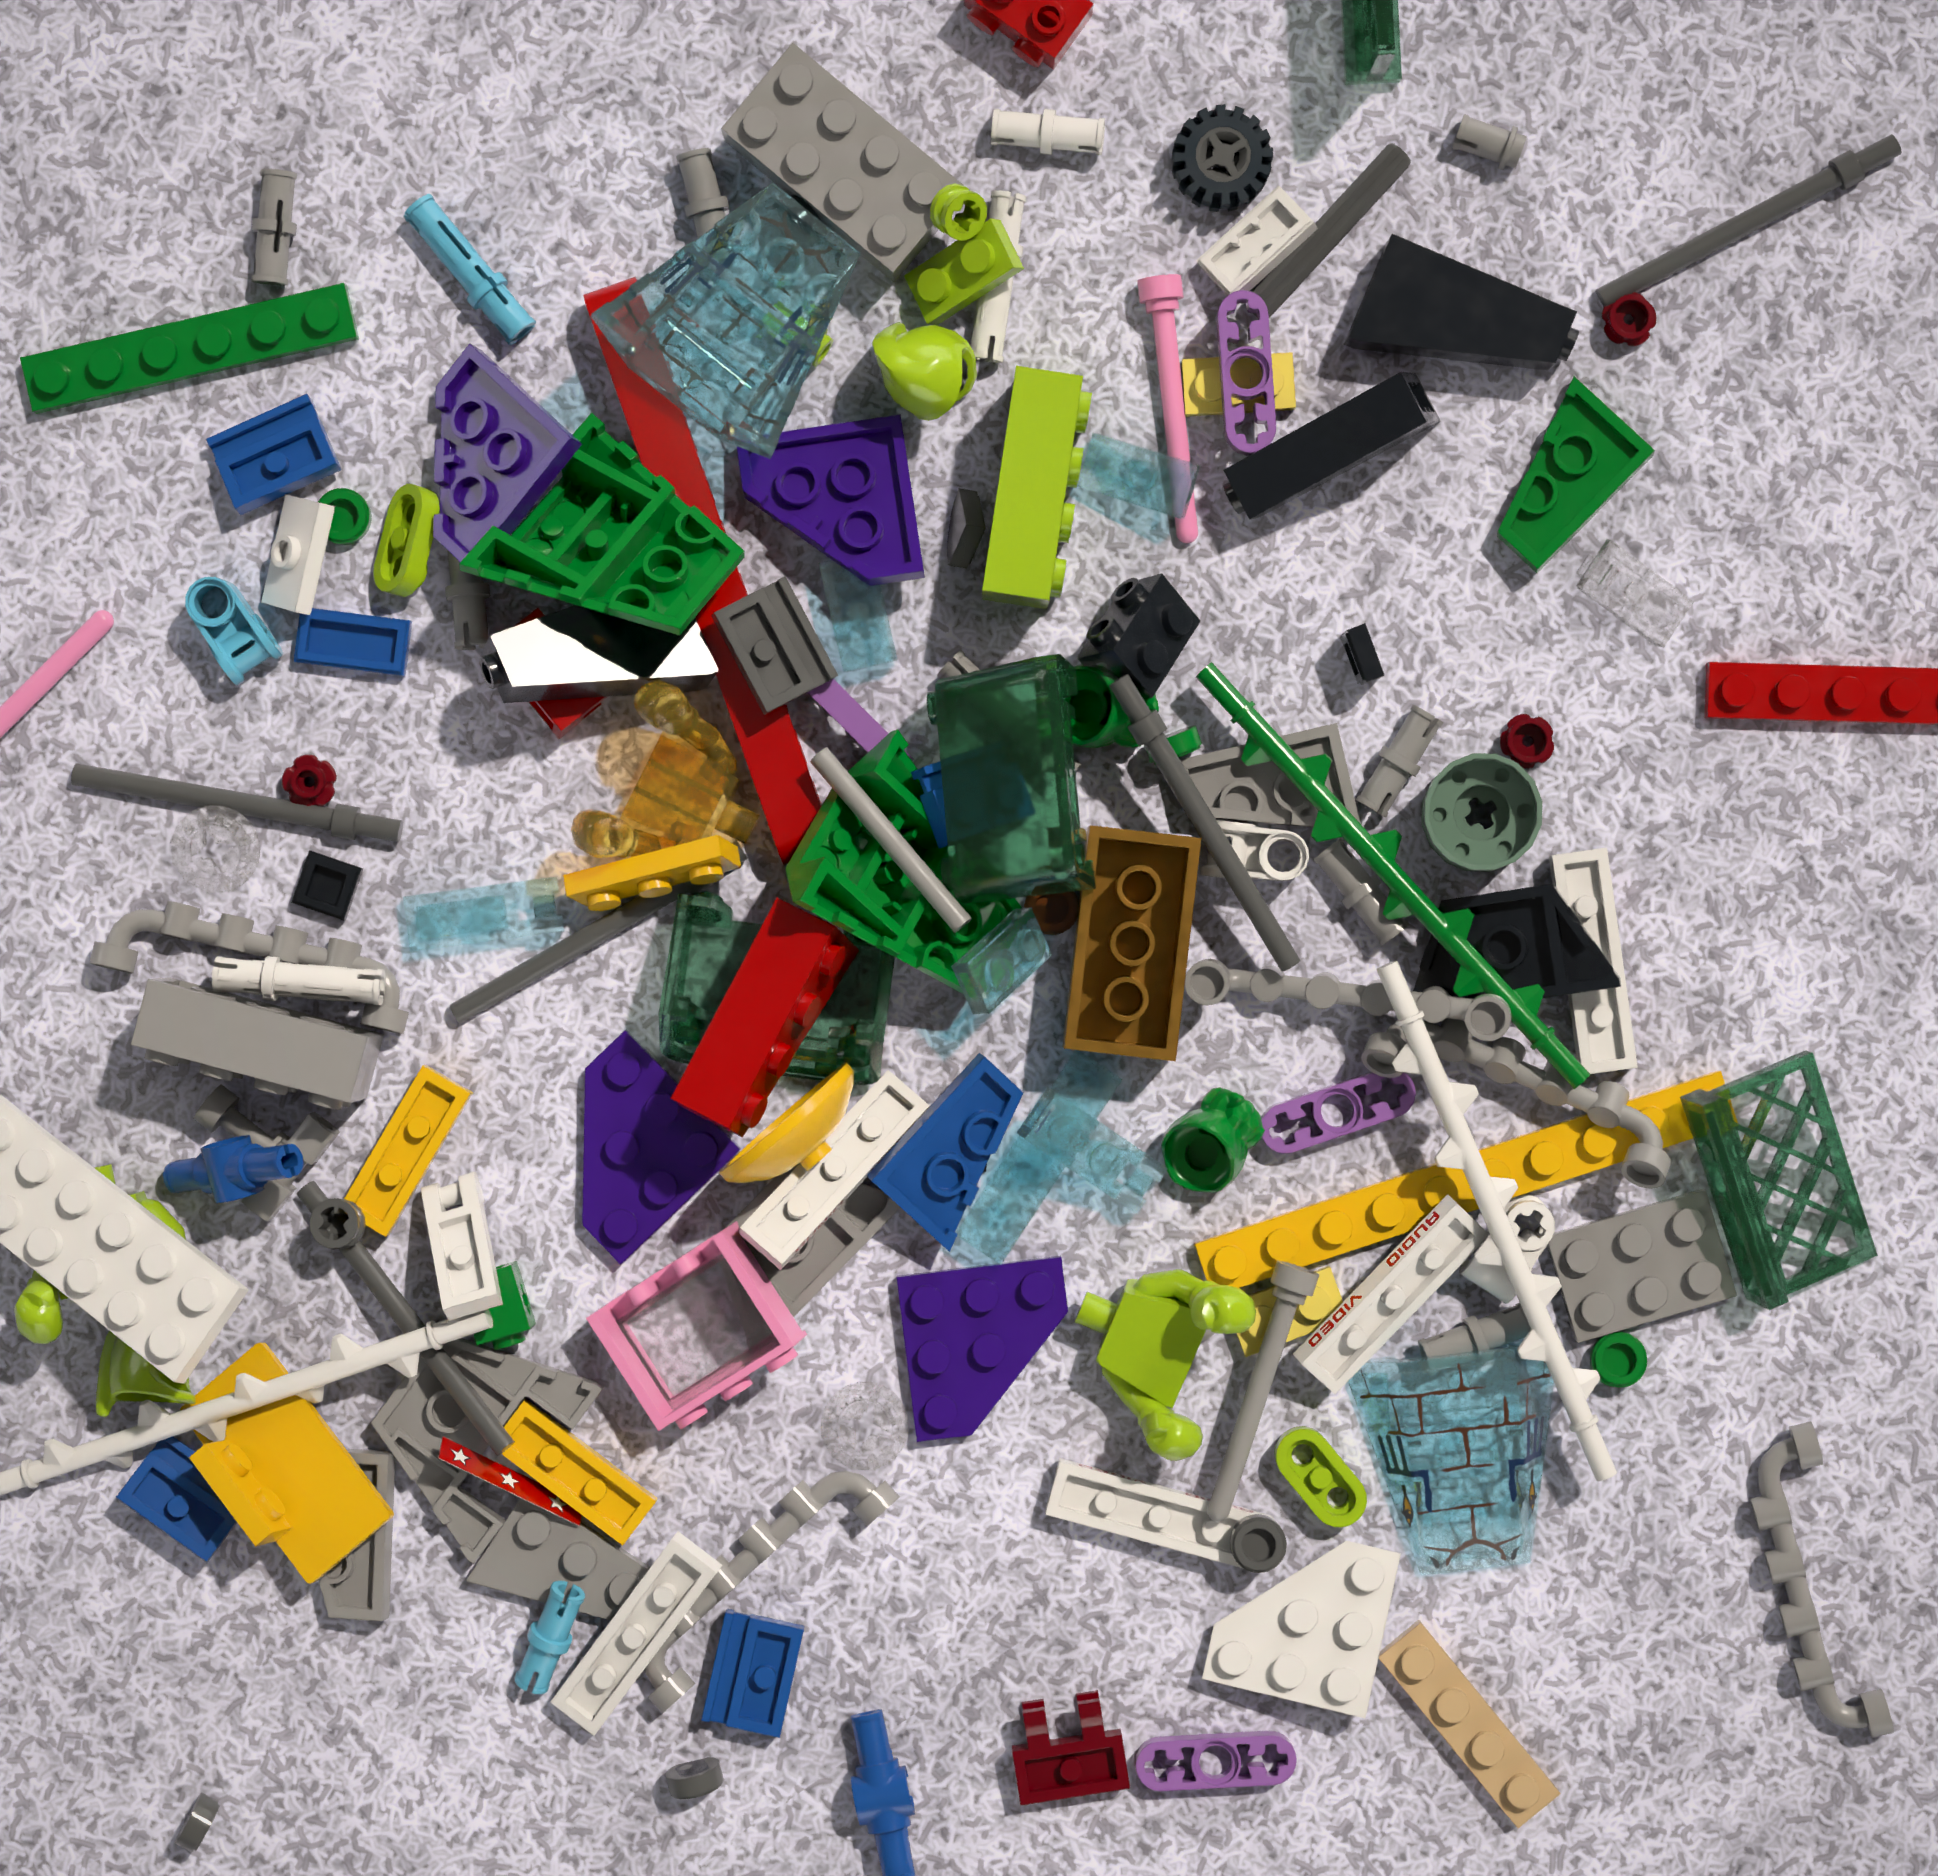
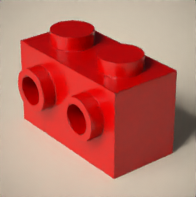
[964,0,1094,70]

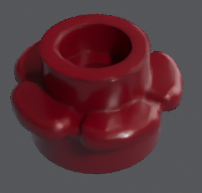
[1601,292,1657,347]
[1500,714,1554,769]
[282,754,337,807]

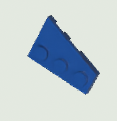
[867,1053,1023,1252]

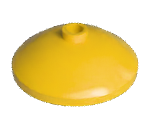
[719,1062,854,1183]

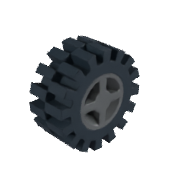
[1171,104,1274,212]

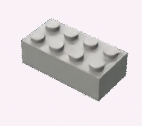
[721,43,963,283]
[130,977,384,1110]

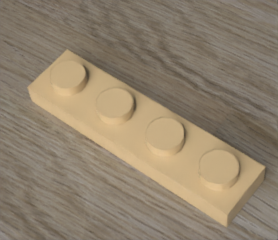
[1379,1620,1561,1828]

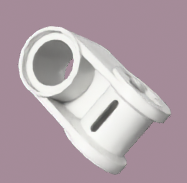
[1200,820,1309,881]
[1459,1194,1555,1304]

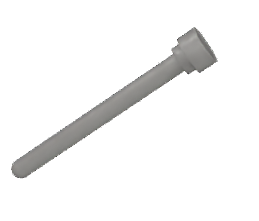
[1207,1260,1319,1522]

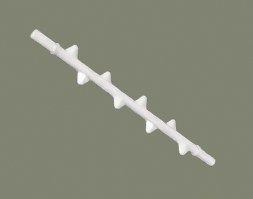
[1376,960,1617,1481]
[0,1309,493,1496]

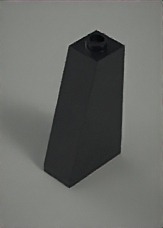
[1344,234,1579,371]
[1223,372,1441,520]
[479,605,719,703]

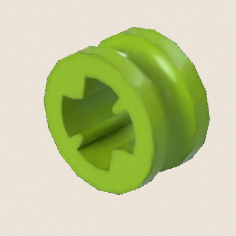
[930,183,987,241]

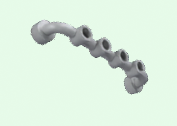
[89,901,409,1034]
[1185,959,1511,1041]
[1361,1018,1671,1189]
[1750,1421,1894,1738]
[644,1471,900,1714]

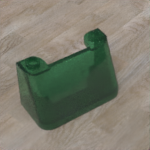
[927,654,1096,904]
[658,892,896,1085]

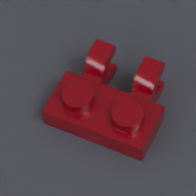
[1012,1690,1130,1806]

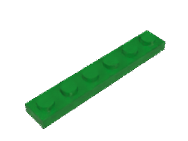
[20,283,359,414]

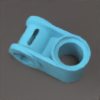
[185,577,284,685]

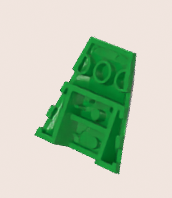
[459,413,745,635]
[785,729,1025,999]

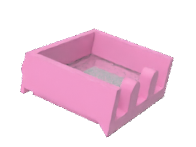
[586,1221,807,1431]

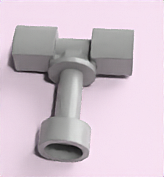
[193,1084,340,1222]

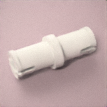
[991,109,1105,155]

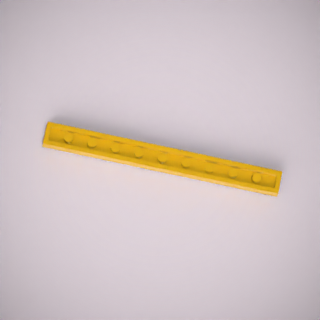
[1194,1070,1738,1288]

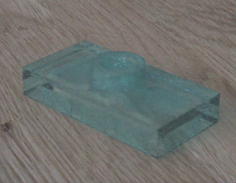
[1077,433,1201,519]

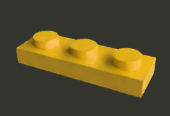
[563,835,741,911]
[344,1065,473,1237]
[502,1399,658,1546]

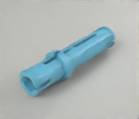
[403,194,536,345]

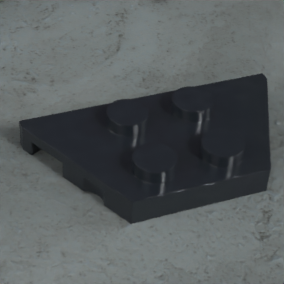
[1413,884,1622,999]

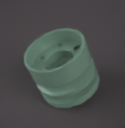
[1421,753,1543,872]

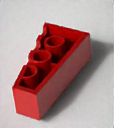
[670,898,859,1138]

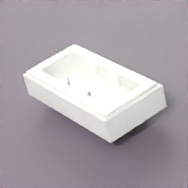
[1196,185,1318,296]
[261,494,335,615]

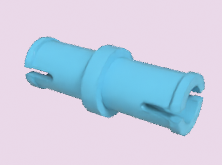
[514,1581,585,1694]

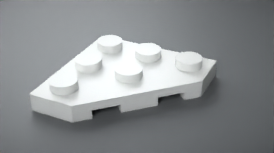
[1202,1541,1401,1718]

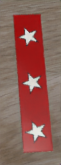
[438,1436,581,1526]

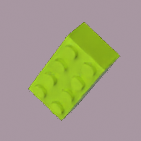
[982,366,1092,609]

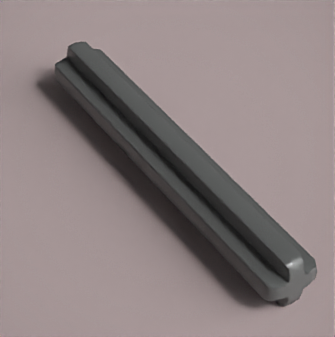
[1245,143,1411,318]

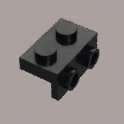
[1077,573,1200,700]

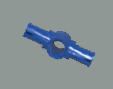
[163,1135,304,1203]
[851,1709,915,1876]

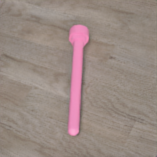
[1137,274,1198,544]
[0,610,114,738]

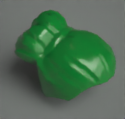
[1048,664,1159,748]
[1161,1087,1265,1193]

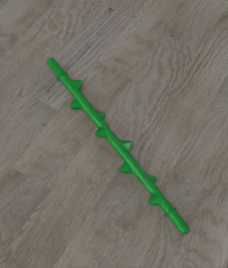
[1196,662,1590,1089]

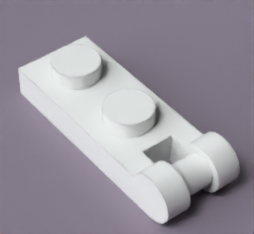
[421,1172,503,1321]

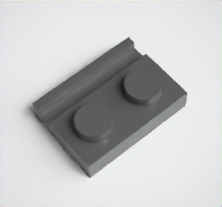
[711,576,838,715]

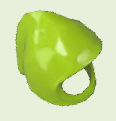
[872,322,977,421]
[96,1331,196,1417]

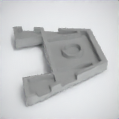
[371,1338,604,1564]

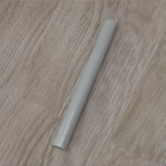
[810,747,972,933]

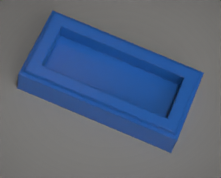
[293,608,412,676]

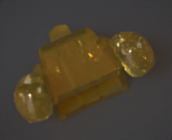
[571,680,760,858]

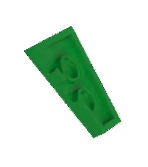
[1497,376,1655,573]

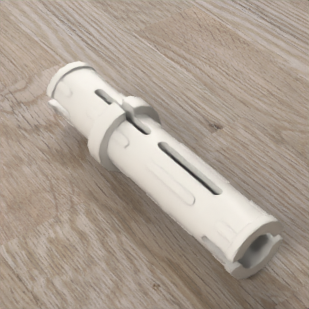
[971,191,1026,363]
[212,956,386,1005]

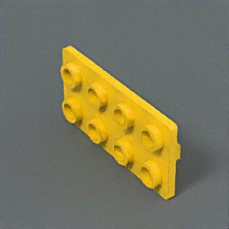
[180,1342,394,1584]

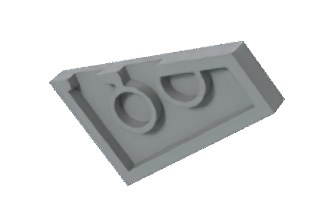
[1180,723,1360,827]
[466,1498,650,1621]

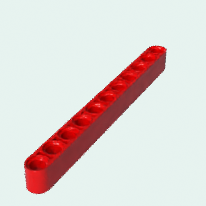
[583,276,822,865]

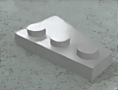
[319,1449,395,1621]

